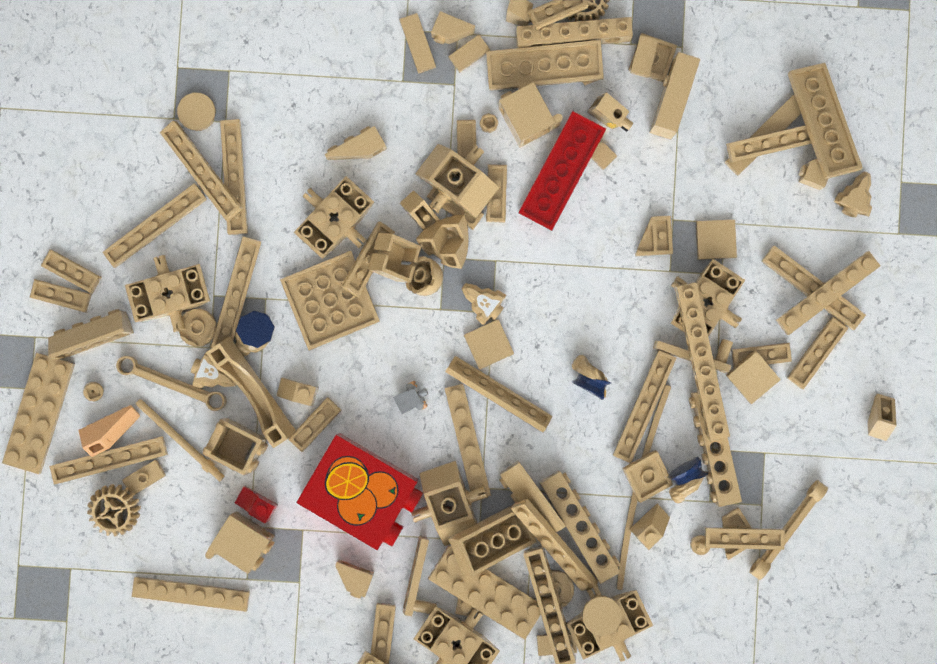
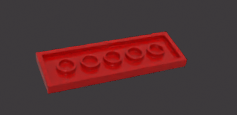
[518,111,606,231]

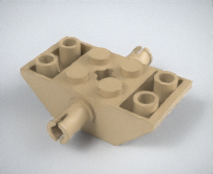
[415,144,499,218]
[294,176,375,259]
[125,255,210,332]
[671,259,745,337]
[411,461,488,546]
[566,585,653,661]
[413,606,500,664]

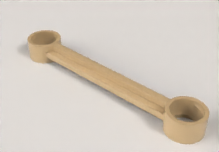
[116,356,227,411]
[749,480,828,580]

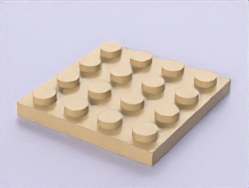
[280,251,380,351]

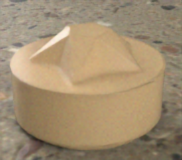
[83,382,103,401]
[690,535,710,555]

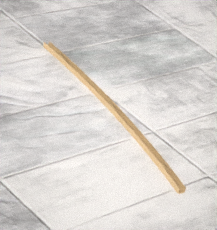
[616,385,671,590]

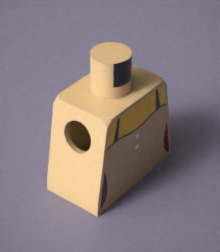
[587,92,633,132]

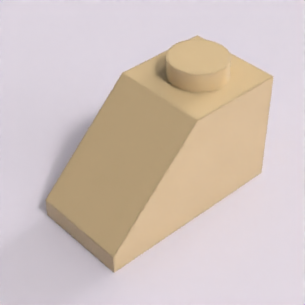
[506,0,534,26]
[431,11,475,44]
[798,159,829,190]
[400,190,440,231]
[276,378,319,406]
[868,394,897,441]
[629,504,670,550]
[335,559,374,598]

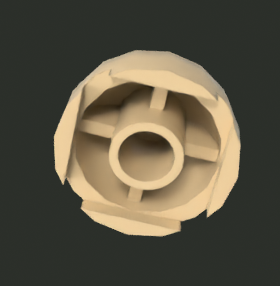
[406,256,443,296]

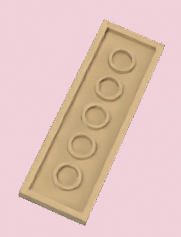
[486,40,604,91]
[788,63,863,179]
[2,353,75,474]
[428,545,541,640]

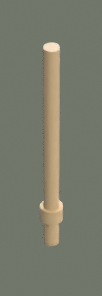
[135,399,225,482]

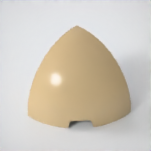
[416,215,469,269]

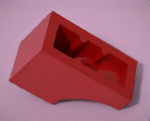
[234,486,278,524]

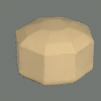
[479,113,499,133]

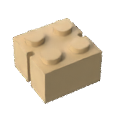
[368,233,421,283]

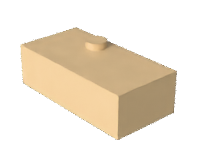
[649,52,700,140]
[448,505,537,576]

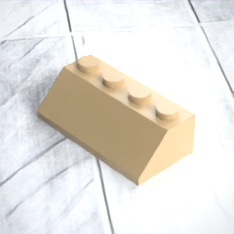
[48,309,134,359]
[499,460,566,532]

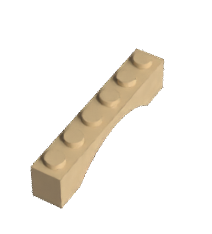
[206,337,296,448]

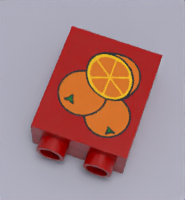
[296,433,423,551]

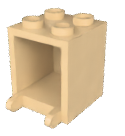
[498,82,563,148]
[202,418,269,475]
[205,511,275,574]

